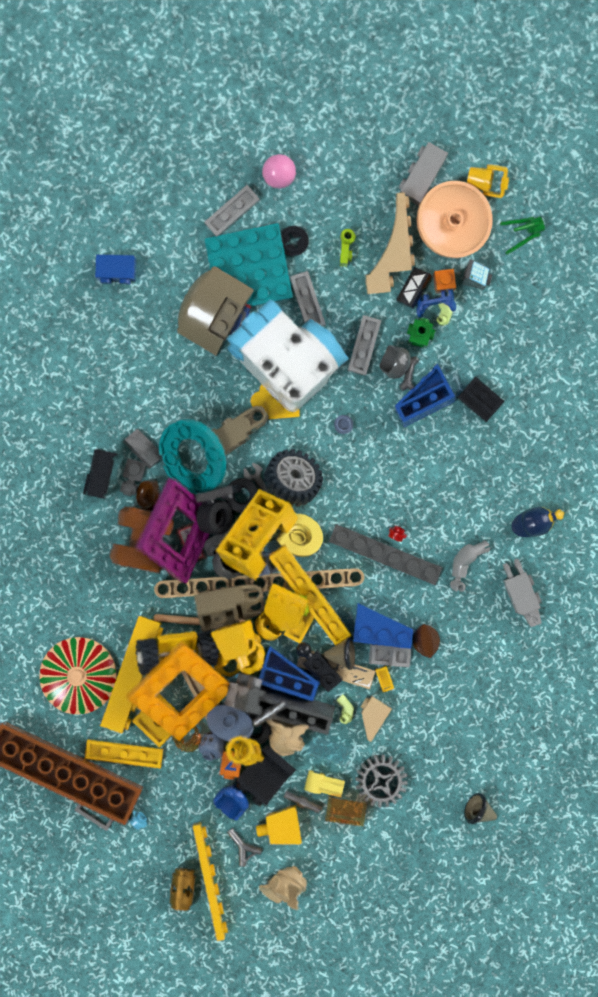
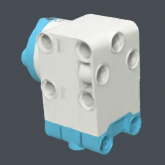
[227,299,348,412]

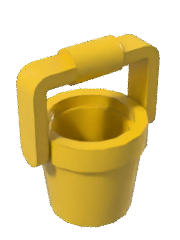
[467,164,509,198]

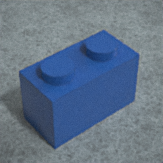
[95,254,136,285]

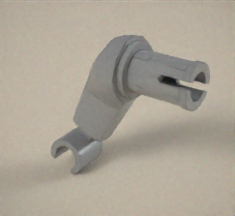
[450,540,490,592]

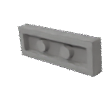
[204,185,260,236]
[290,271,326,327]
[348,315,382,376]

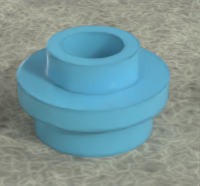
[129,811,147,830]

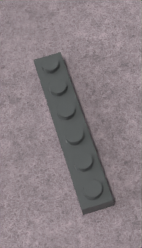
[329,524,442,585]

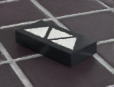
[396,267,431,309]

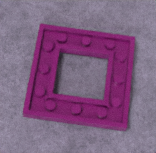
[136,478,209,584]

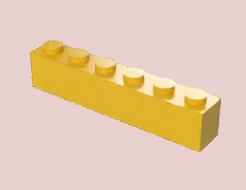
[100,615,164,734]

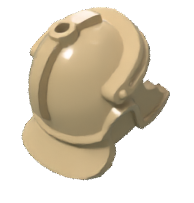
[266,719,309,756]
[259,866,307,910]

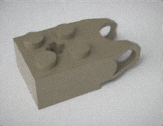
[211,406,269,456]
[194,585,265,632]

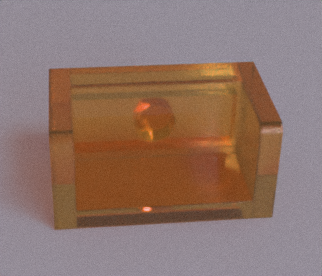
[325,795,367,827]

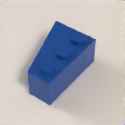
[259,646,319,701]

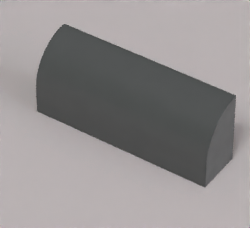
[257,685,335,735]

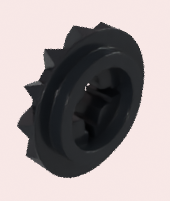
[281,226,309,257]

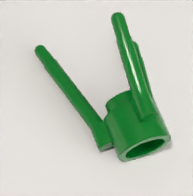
[500,216,545,255]

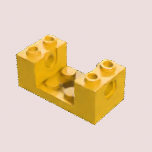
[216,489,298,580]

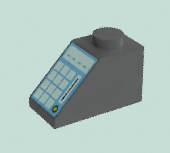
[462,260,492,290]

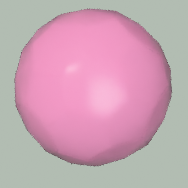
[262,154,296,189]

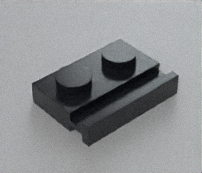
[457,376,504,423]
[196,484,242,505]

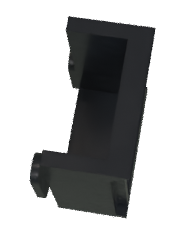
[83,449,118,499]

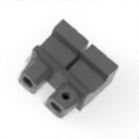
[224,673,265,715]

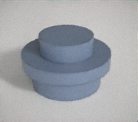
[334,415,353,434]

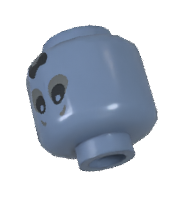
[198,731,227,761]

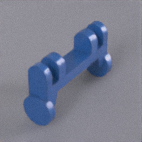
[416,289,456,318]

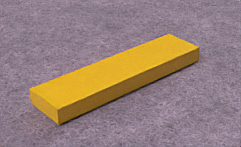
[84,739,164,769]

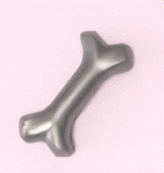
[399,356,419,391]

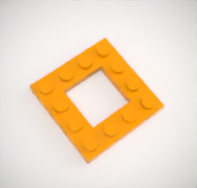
[126,642,230,741]

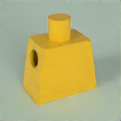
[211,619,256,668]
[256,805,302,844]

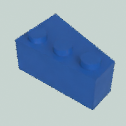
[395,363,455,428]
[353,603,413,649]

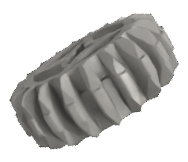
[355,754,408,808]

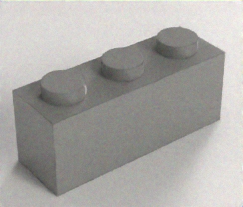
[398,142,448,206]

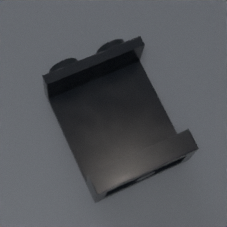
[235,745,296,807]

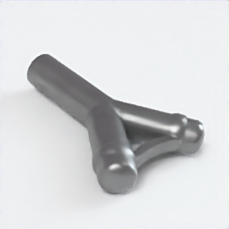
[227,828,262,867]

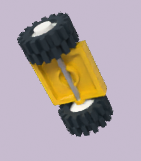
[136,631,218,675]

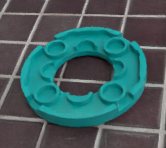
[159,419,227,494]

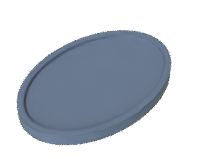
[207,705,253,742]

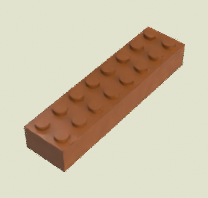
[0,721,144,825]

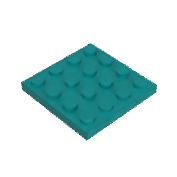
[204,223,294,307]

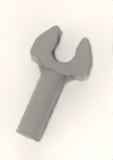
[244,463,270,494]

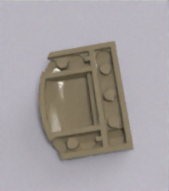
[177,266,254,356]

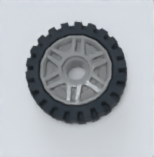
[264,449,323,507]

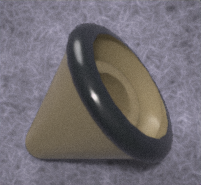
[323,637,355,670]
[464,793,497,824]

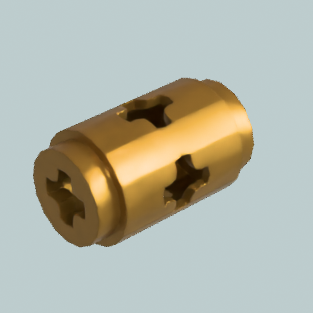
[169,868,196,911]

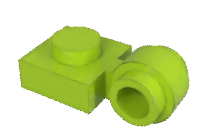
[340,229,356,267]

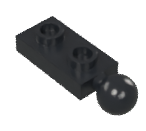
[296,642,343,692]

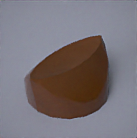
[136,479,160,511]
[412,624,440,658]

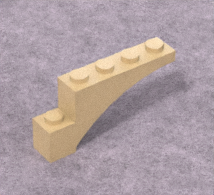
[365,192,415,294]

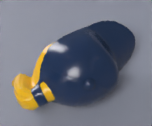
[511,506,564,537]

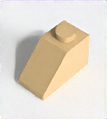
[360,695,392,742]

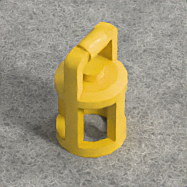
[226,736,265,766]

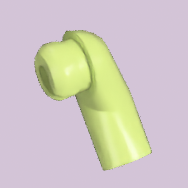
[437,303,453,326]
[336,694,354,724]

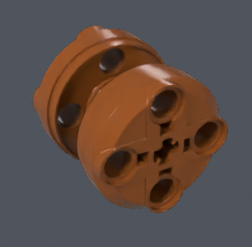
[109,506,174,573]

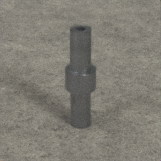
[252,700,288,727]
[283,790,322,813]

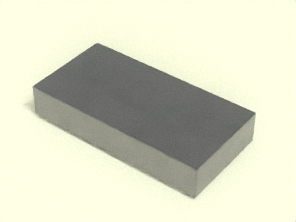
[123,428,162,469]

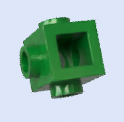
[407,317,435,349]

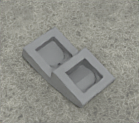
[369,644,411,668]

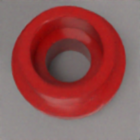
[388,525,407,542]

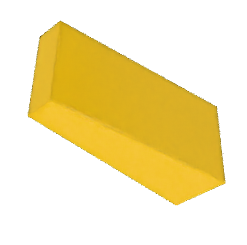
[375,665,394,692]

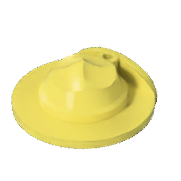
[276,513,323,557]

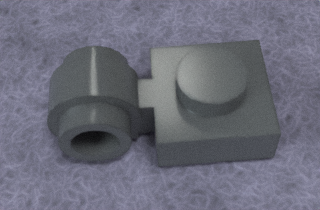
[120,458,146,497]

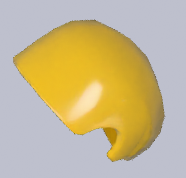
[255,611,282,641]

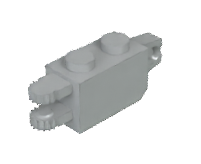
[503,559,542,627]

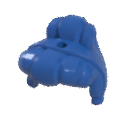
[213,784,249,821]

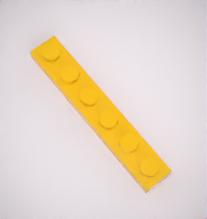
[269,544,352,645]
[193,822,228,941]

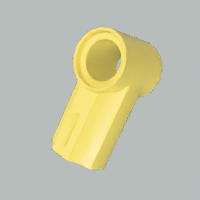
[304,770,345,798]

